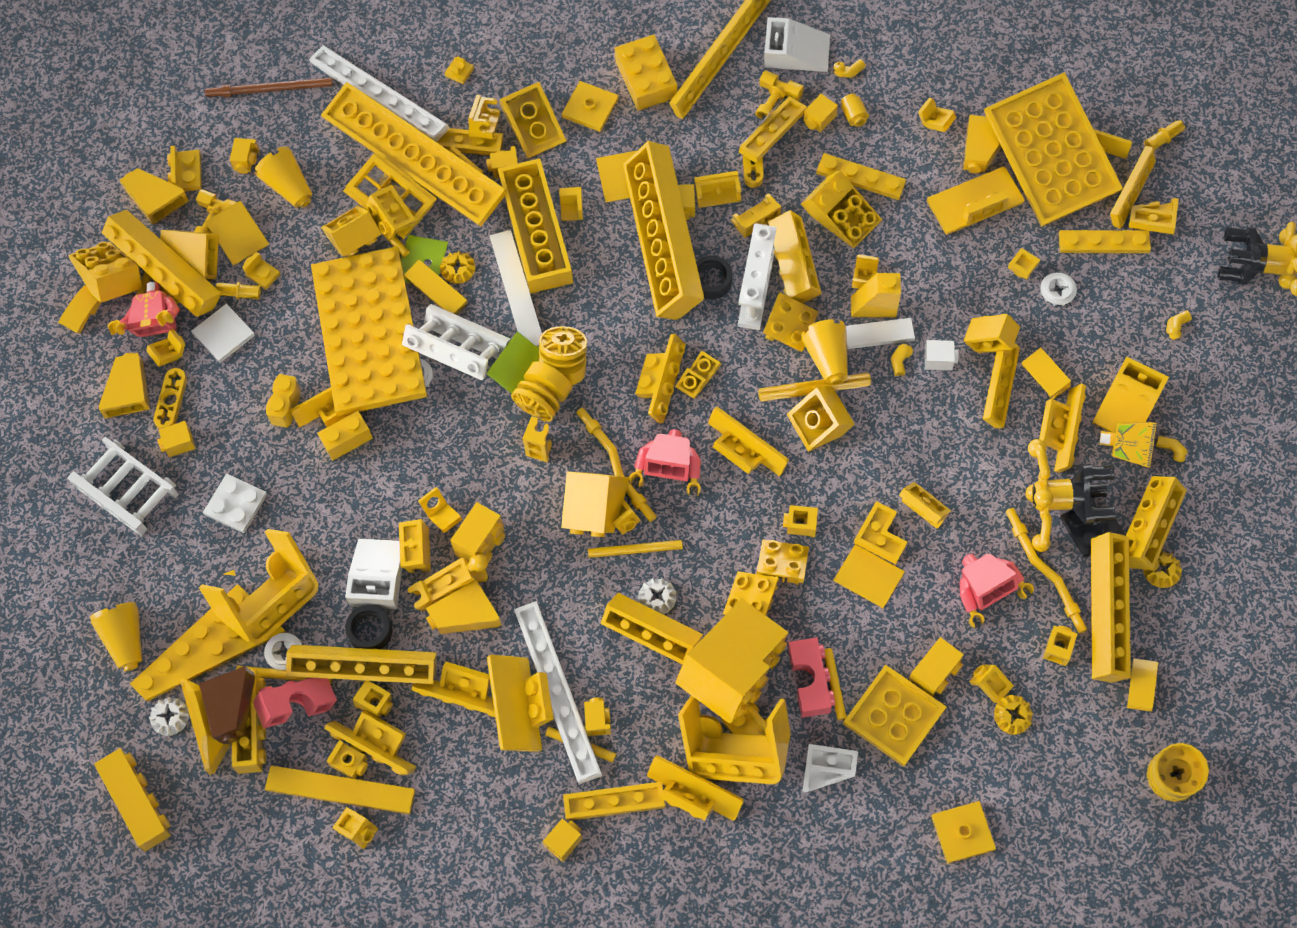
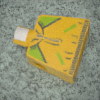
[1099,422,1157,467]

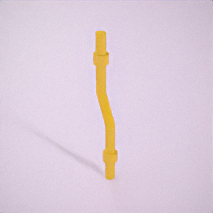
[576,408,657,522]
[1006,508,1087,634]

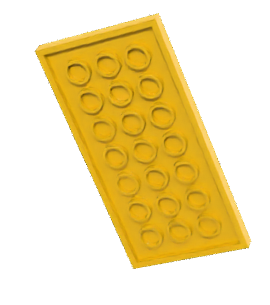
[311,246,427,416]

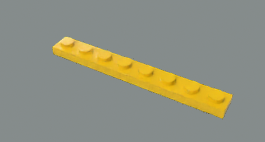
[669,0,771,119]

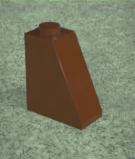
[199,666,255,744]

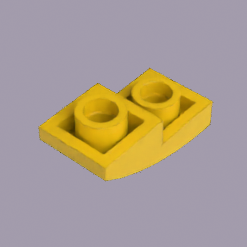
[58,285,101,334]
[675,351,722,399]
[1127,658,1158,712]

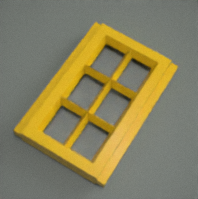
[343,151,437,240]

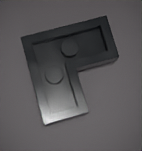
[1060,510,1126,557]

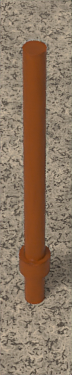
[205,77,333,98]

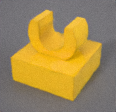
[445,56,474,84]
[1008,248,1040,280]

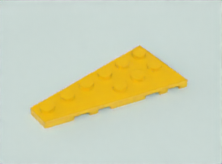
[130,584,287,702]

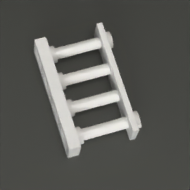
[738,223,777,330]
[402,304,510,380]
[67,437,179,536]

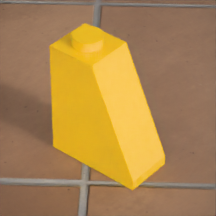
[963,115,1001,174]
[119,168,189,225]
[160,230,219,279]
[851,273,901,318]
[99,353,150,419]
[426,580,502,634]

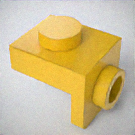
[918,98,957,132]
[851,255,879,289]
[146,329,185,367]
[613,500,641,535]

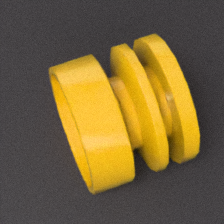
[539,326,587,385]
[511,362,572,422]
[1147,743,1209,802]

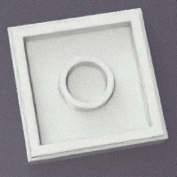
[191,304,255,363]

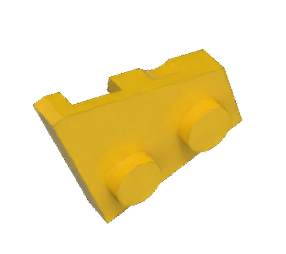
[1128,198,1179,234]

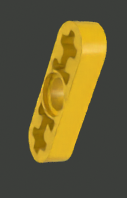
[153,368,187,429]

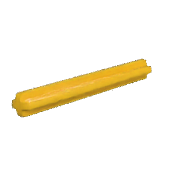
[758,373,871,402]

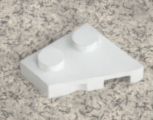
[802,744,858,793]

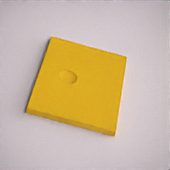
[596,151,636,203]
[204,201,269,266]
[833,544,905,608]

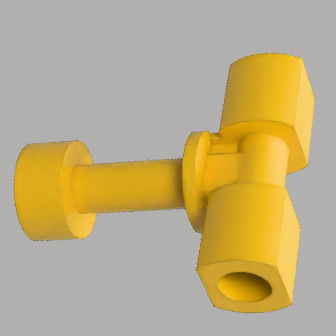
[755,70,804,119]
[194,189,237,234]

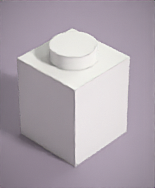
[925,340,958,370]

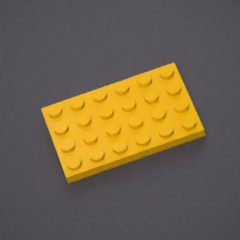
[984,72,1123,227]

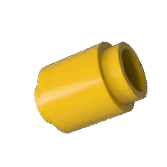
[841,93,869,127]

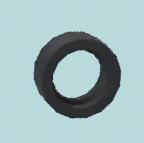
[696,255,733,300]
[345,605,393,649]

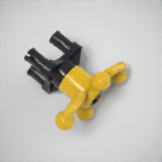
[1218,222,1297,296]
[1025,439,1116,552]

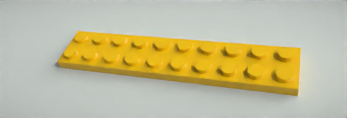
[321,82,507,227]

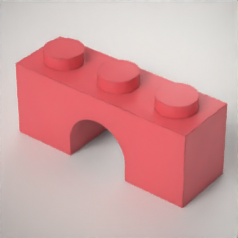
[788,637,835,718]
[253,677,337,729]

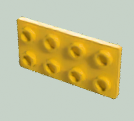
[927,167,1025,235]
[487,655,554,752]

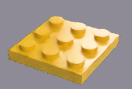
[843,664,946,767]

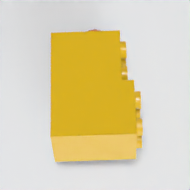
[675,598,789,724]

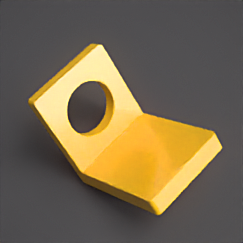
[418,487,462,533]

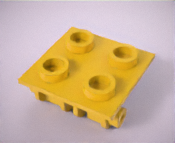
[763,292,819,352]
[756,539,809,585]
[723,572,779,615]

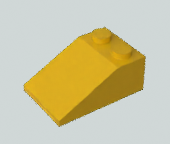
[499,82,566,159]

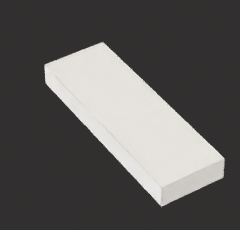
[846,318,915,349]

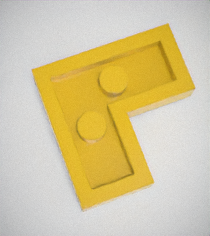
[854,501,908,564]

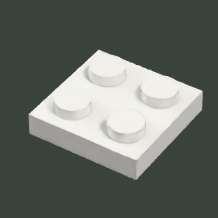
[203,474,268,533]

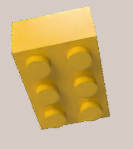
[614,34,677,111]

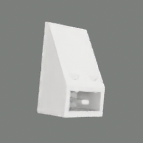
[764,17,830,72]
[345,539,402,609]

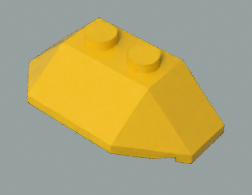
[180,678,231,775]

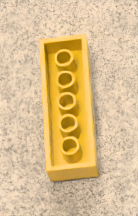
[497,158,573,294]

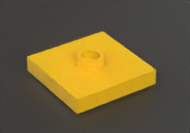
[561,81,619,132]
[931,801,996,864]

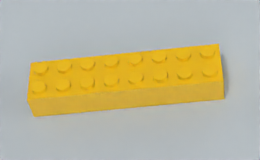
[623,141,704,320]

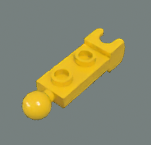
[408,553,488,611]

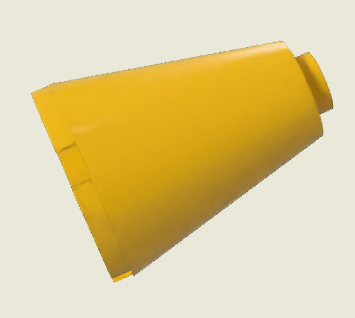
[255,146,312,208]
[801,319,848,386]
[90,602,142,672]

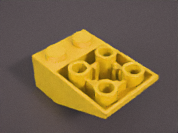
[801,170,882,249]
[69,242,142,303]
[1092,356,1169,433]

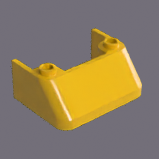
[199,529,318,644]
[678,695,791,784]

